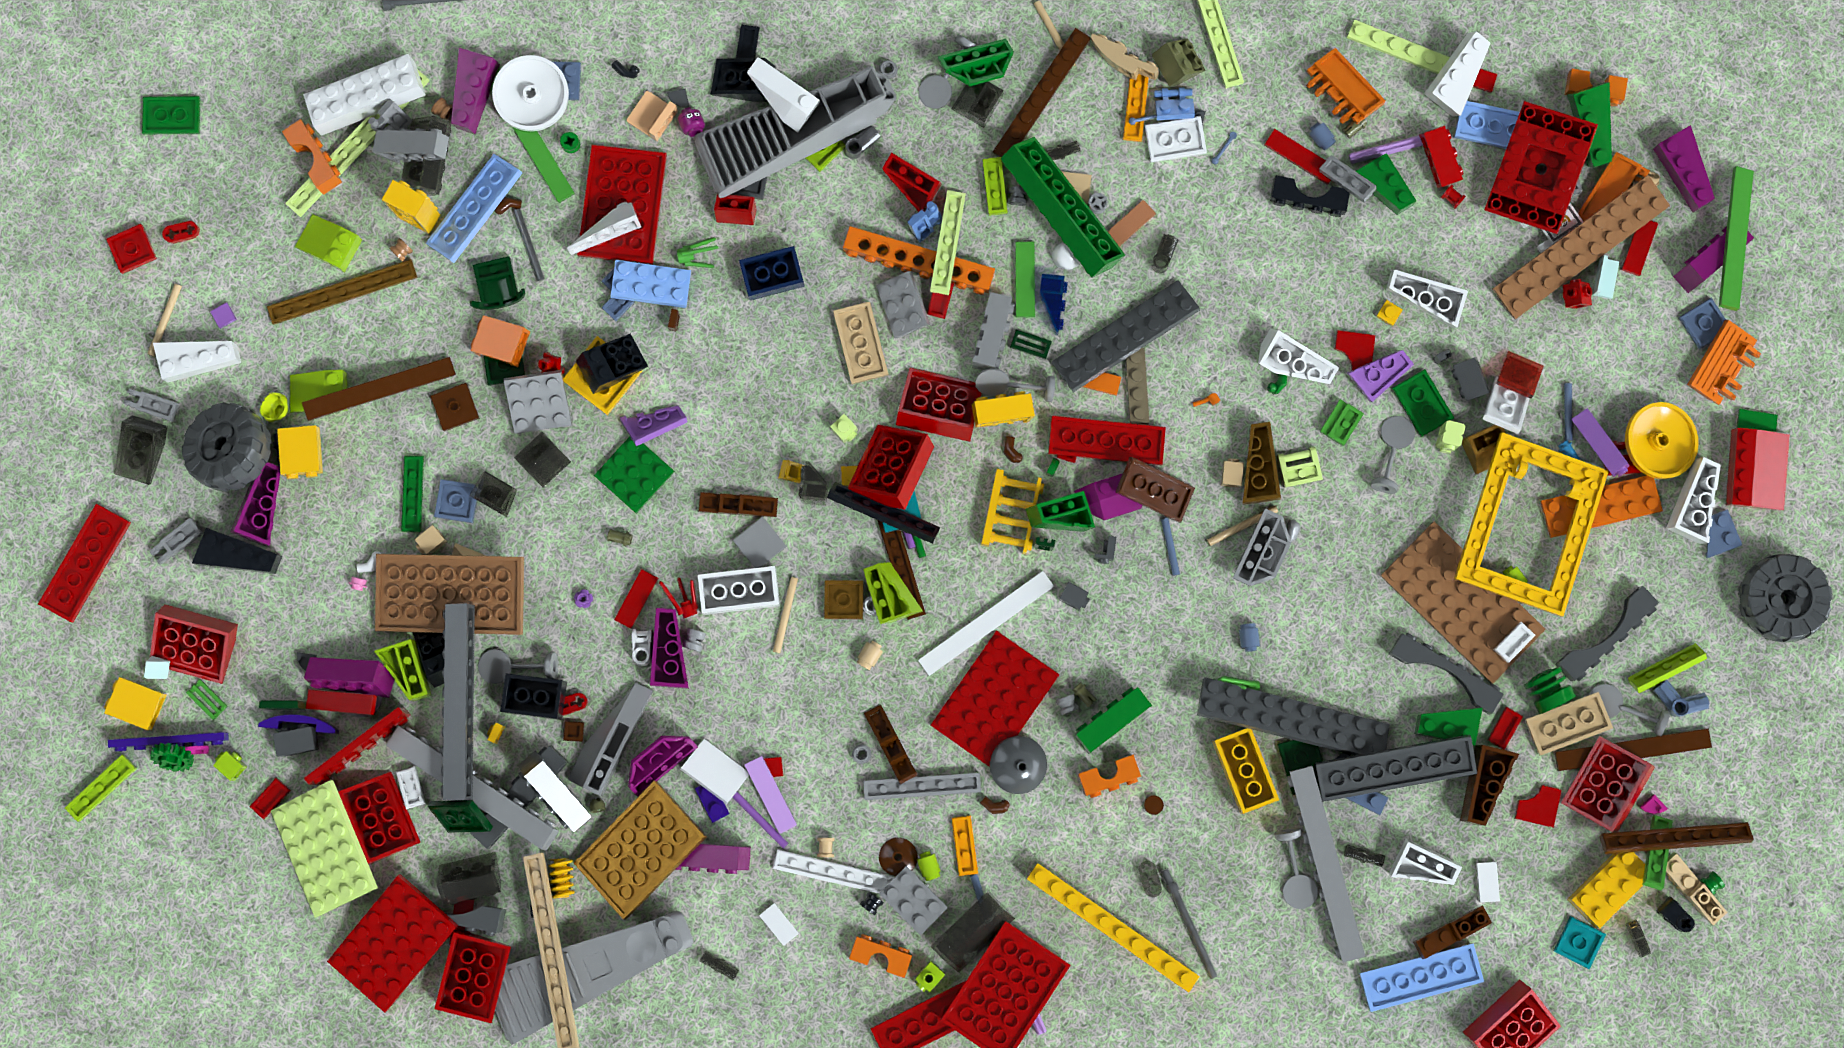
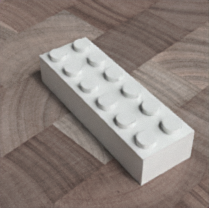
[303,54,426,136]

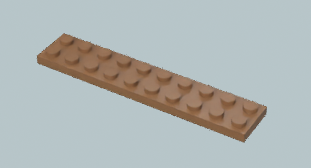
[1492,175,1670,319]

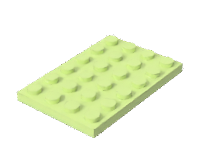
[271,780,378,918]

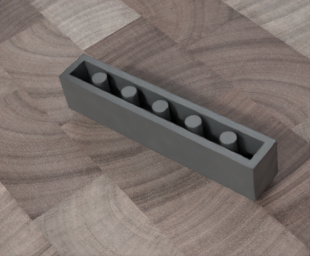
[470,746,568,849]

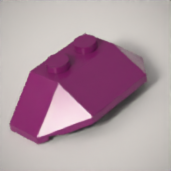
[1074,473,1142,521]
[628,735,698,797]

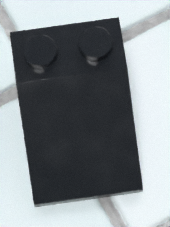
[710,58,776,102]

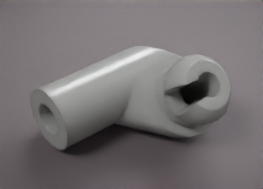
[1287,520,1300,542]

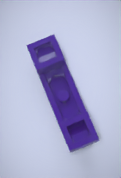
[258,714,339,734]

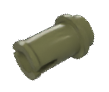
[1342,119,1367,139]
[607,529,633,547]
[1072,682,1097,707]

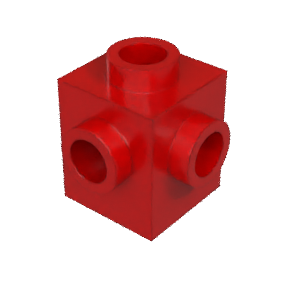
[1562,279,1592,309]

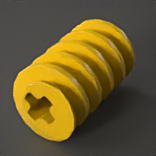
[548,858,575,899]

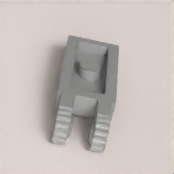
[123,389,180,422]
[150,518,204,565]

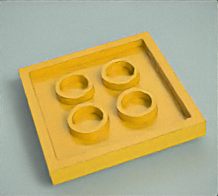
[563,336,643,416]

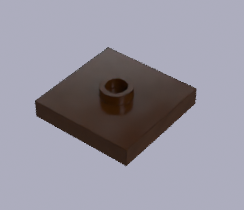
[431,383,480,432]

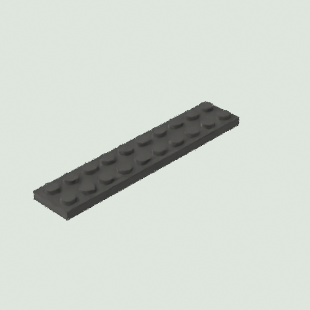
[1197,677,1390,755]

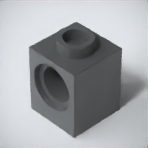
[1059,582,1090,611]

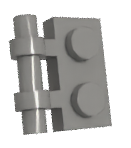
[368,99,413,132]

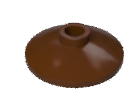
[879,838,918,876]

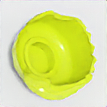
[259,392,288,422]

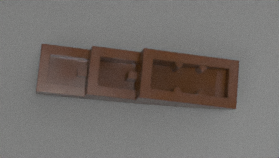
[698,492,778,517]
[864,705,917,784]

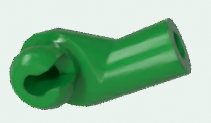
[1267,374,1287,395]

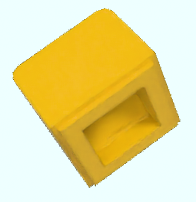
[778,460,805,484]

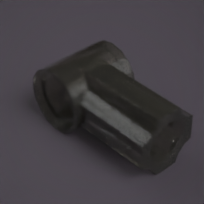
[1151,234,1179,274]

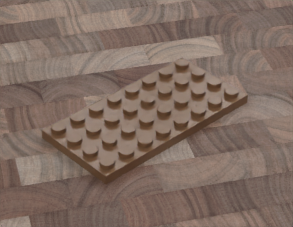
[1380,522,1546,684]
[375,554,524,635]

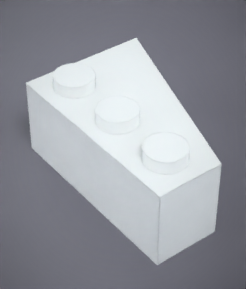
[1389,839,1462,885]

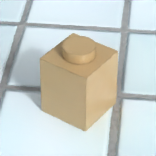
[1221,458,1244,488]
[414,525,448,555]

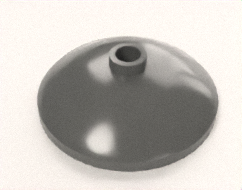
[990,736,1047,794]

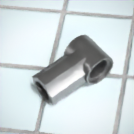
[845,126,881,159]

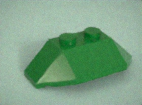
[938,38,1014,86]

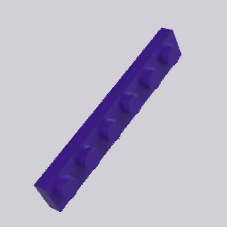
[108,732,229,752]

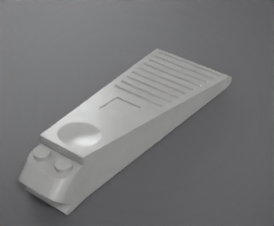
[694,66,896,198]
[495,911,693,1045]

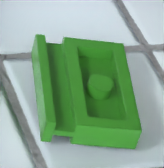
[1320,399,1364,446]

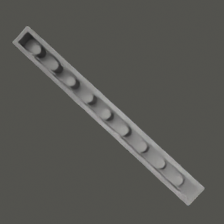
[386,726,559,851]
[1287,765,1366,963]

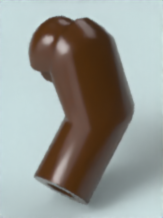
[494,197,522,215]
[1004,436,1023,463]
[980,796,1010,814]

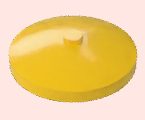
[1625,402,1698,479]

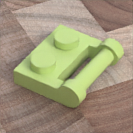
[1277,447,1323,488]

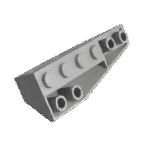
[568,683,653,796]

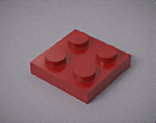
[106,224,157,274]

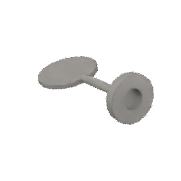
[919,34,976,109]
[975,368,1055,403]
[1371,416,1415,494]
[478,649,558,684]
[1589,684,1671,737]
[1274,827,1318,909]

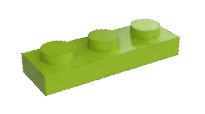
[982,157,1008,216]

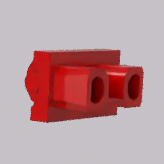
[538,352,565,374]

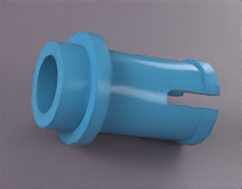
[1558,440,1581,460]

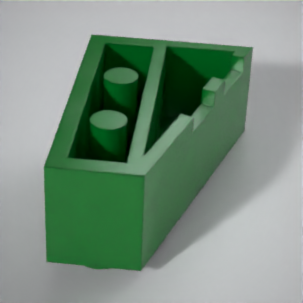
[1355,153,1417,215]
[1025,491,1096,532]
[1414,708,1483,746]

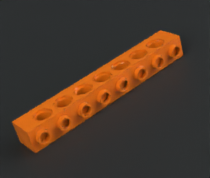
[843,226,995,295]

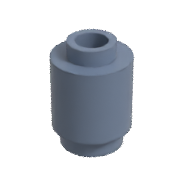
[1309,122,1336,151]
[1239,623,1260,652]

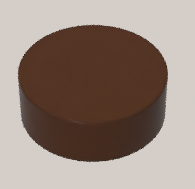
[1144,795,1164,815]

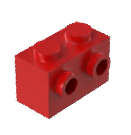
[714,194,757,225]

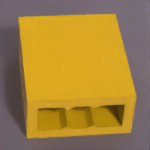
[277,425,323,479]
[104,677,167,731]

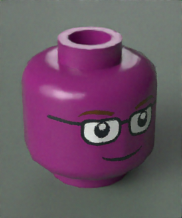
[678,107,705,137]

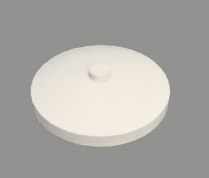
[492,55,569,131]

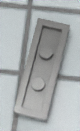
[1319,155,1376,203]

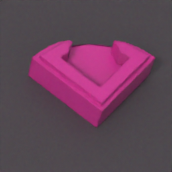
[185,746,209,755]
[1639,794,1668,814]

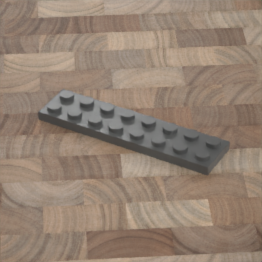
[1052,280,1200,392]
[1315,734,1477,802]

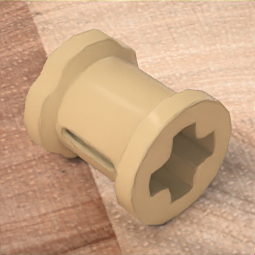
[817,838,835,857]

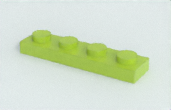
[1628,643,1707,693]
[65,754,137,822]

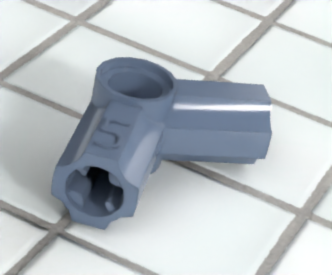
[1653,680,1709,717]

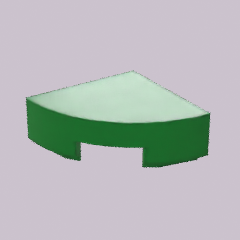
[1046,458,1060,477]

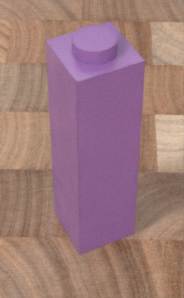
[1571,408,1629,477]

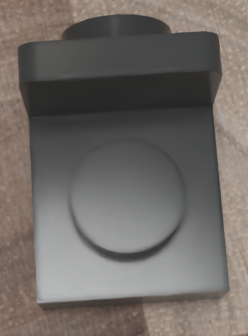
[1094,536,1116,564]

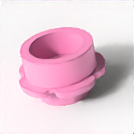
[348,576,367,591]

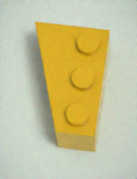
[972,391,1035,427]

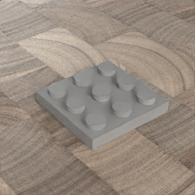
[504,370,572,434]

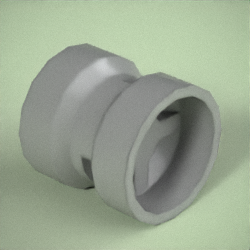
[682,628,706,652]

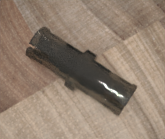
[1046,140,1081,161]
[1344,844,1385,867]
[700,951,739,981]

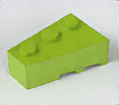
[863,562,922,624]
[374,639,432,701]

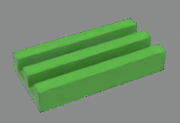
[186,679,228,720]

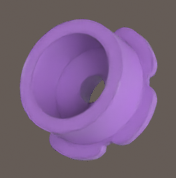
[574,589,593,608]

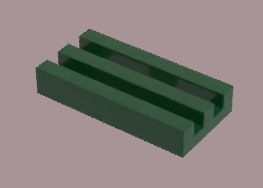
[1010,329,1052,360]
[1034,537,1056,551]

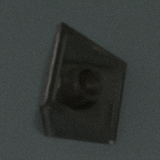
[469,471,517,517]

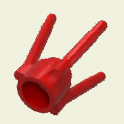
[659,577,698,618]

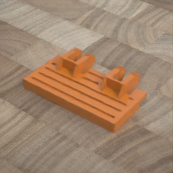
[1306,48,1386,124]
[1578,152,1650,222]
[1687,320,1761,405]

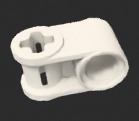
[632,629,653,666]

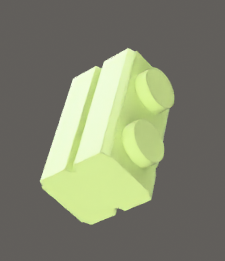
[1435,420,1466,454]

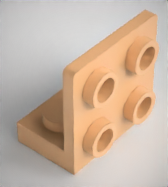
[626,91,678,141]

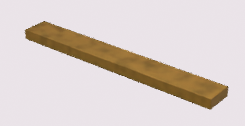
[267,259,418,325]

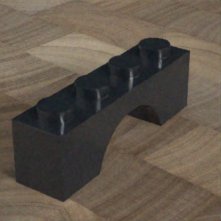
[1270,175,1350,217]

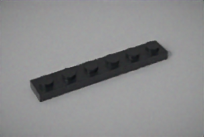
[827,482,940,544]

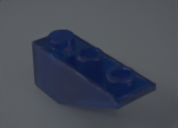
[1039,274,1068,335]

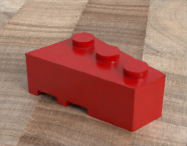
[882,152,942,212]

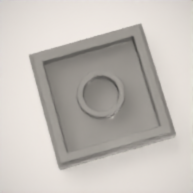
[733,517,787,568]

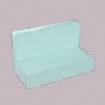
[1593,255,1619,299]

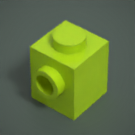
[213,751,248,781]
[915,961,945,992]

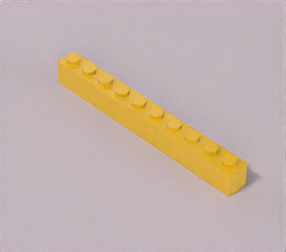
[1026,863,1200,993]

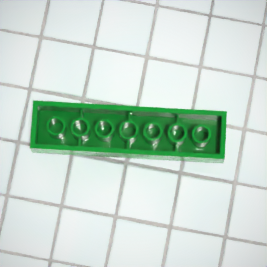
[1001,137,1125,278]

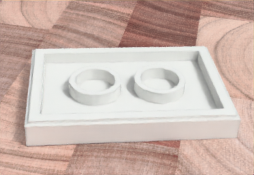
[1144,116,1207,163]
[1482,376,1532,434]
[680,739,749,804]

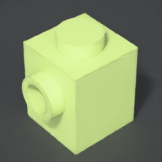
[830,414,858,443]

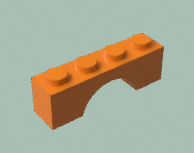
[282,119,342,195]

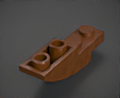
[1413,905,1492,959]

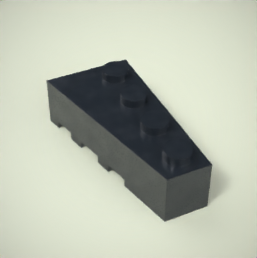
[192,528,283,574]

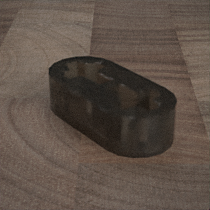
[1138,861,1162,897]
[1626,919,1651,958]

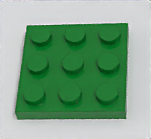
[594,436,675,514]

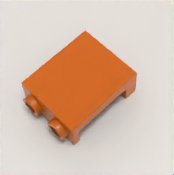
[471,315,530,367]

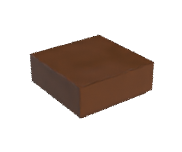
[668,309,680,332]
[563,721,585,742]

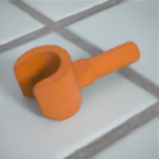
[1192,393,1220,407]

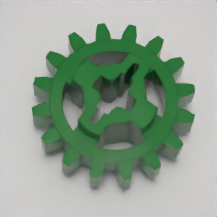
[150,743,194,772]

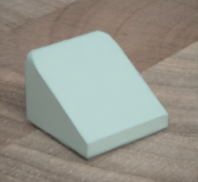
[144,656,170,679]

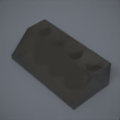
[401,116,451,196]
[930,890,1015,972]

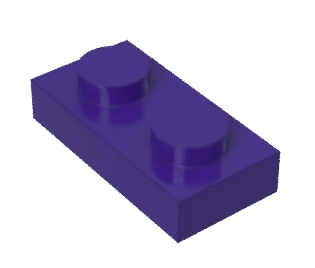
[695,785,730,823]

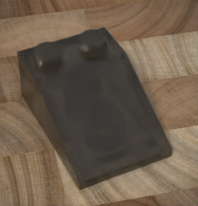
[114,415,168,485]

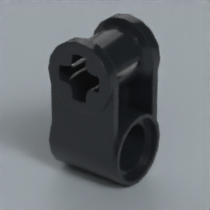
[1656,896,1695,932]

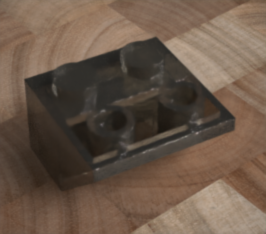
[952,82,1004,128]
[514,432,571,488]
[799,461,828,506]

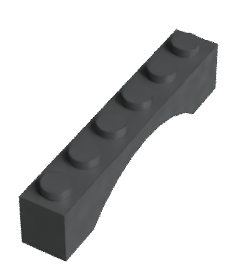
[1555,586,1659,681]
[1389,633,1504,715]
[445,906,506,936]

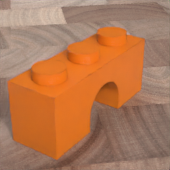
[1564,68,1628,106]
[1078,754,1141,798]
[849,934,912,978]

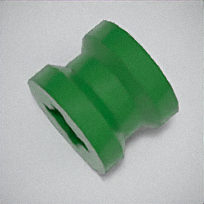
[560,132,581,154]
[1700,871,1725,895]

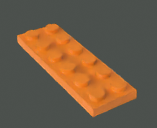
[1540,476,1663,538]

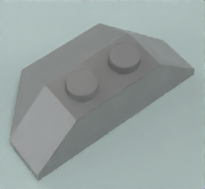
[1233,508,1291,586]

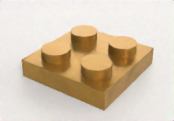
[824,580,863,620]

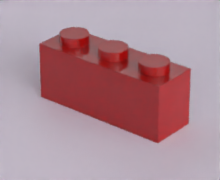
[1419,126,1464,188]

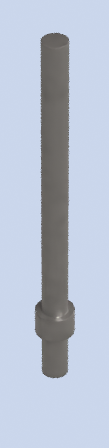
[1161,868,1217,979]

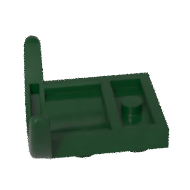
[470,256,526,310]

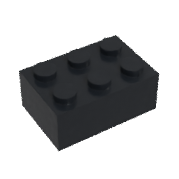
[500,673,567,720]

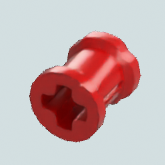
[1440,184,1466,209]

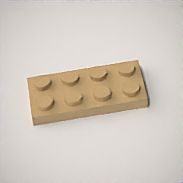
[833,302,889,385]
[1525,692,1613,756]

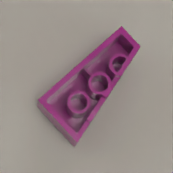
[1653,125,1715,213]
[1673,226,1754,293]
[230,462,280,547]
[650,608,689,689]
[304,657,395,698]
[675,844,751,874]

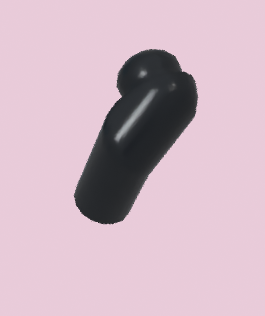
[611,60,640,79]

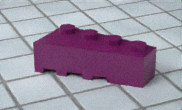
[451,48,500,134]

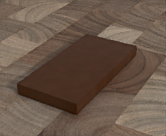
[1115,457,1195,523]

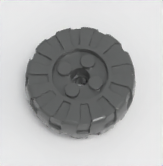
[182,402,272,492]
[1738,554,1833,642]

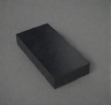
[736,24,760,58]

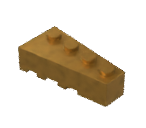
[1243,422,1281,505]

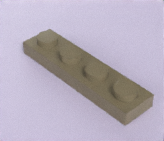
[1126,348,1149,424]

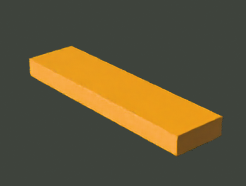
[1123,74,1149,142]

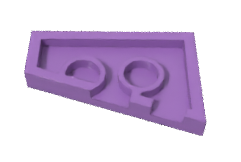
[1347,350,1414,402]
[620,405,688,446]

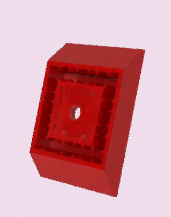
[1484,101,1598,235]

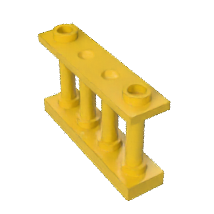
[981,469,1044,555]

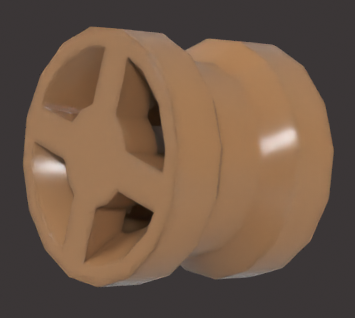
[431,98,453,122]
[389,238,413,262]

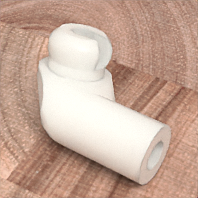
[357,551,381,573]

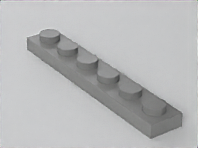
[864,773,981,800]

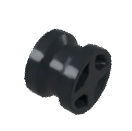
[860,892,884,915]

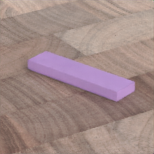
[745,756,797,834]

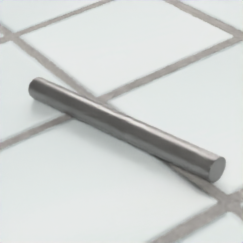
[513,209,545,281]

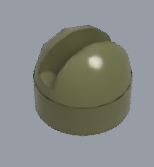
[589,798,606,813]

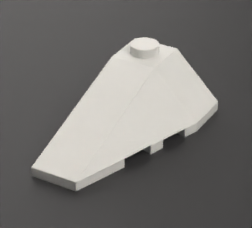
[747,57,820,132]
[567,202,641,255]
[1258,328,1339,384]

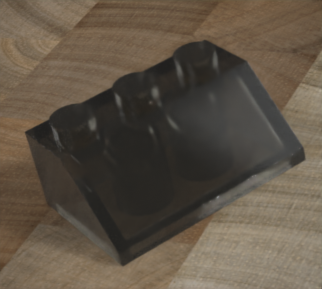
[437,852,501,906]

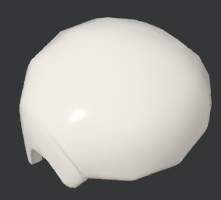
[1052,242,1080,270]

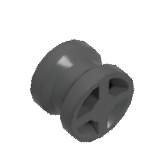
[1008,186,1027,206]

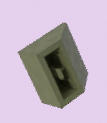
[1152,38,1206,87]

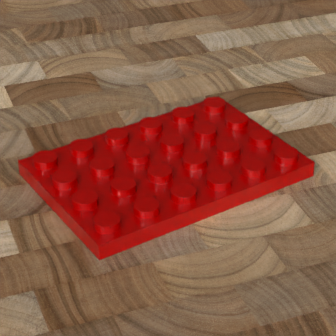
[577,145,667,265]
[930,630,1060,767]
[327,874,459,1013]
[940,921,1071,1048]

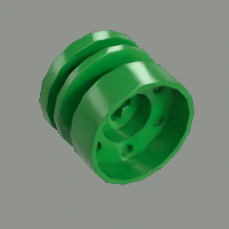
[1524,667,1576,715]

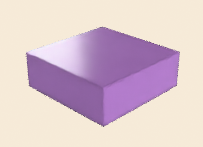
[210,303,237,329]

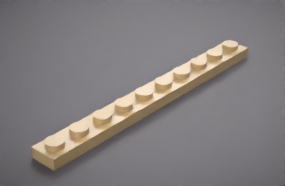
[523,853,580,1048]

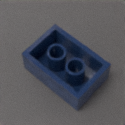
[739,246,805,301]

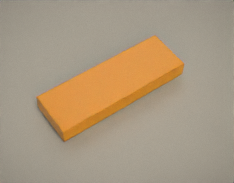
[952,815,978,876]

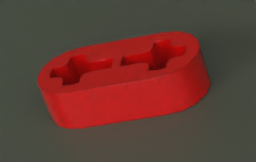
[162,221,200,244]
[563,693,588,716]

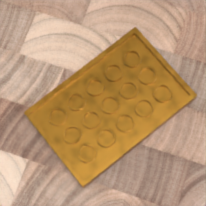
[574,781,707,920]

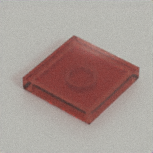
[1496,351,1544,399]

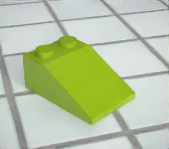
[295,214,362,273]
[290,370,348,413]

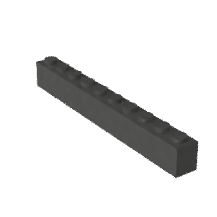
[441,603,475,801]

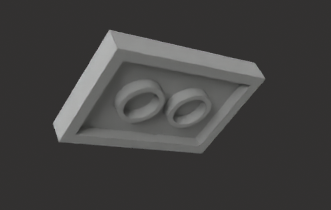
[876,271,930,338]
[879,866,948,936]

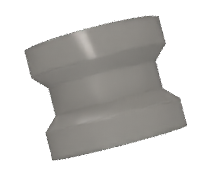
[1088,193,1108,214]
[1056,694,1079,715]

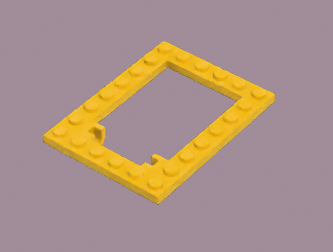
[1454,432,1609,617]

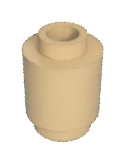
[856,641,883,670]

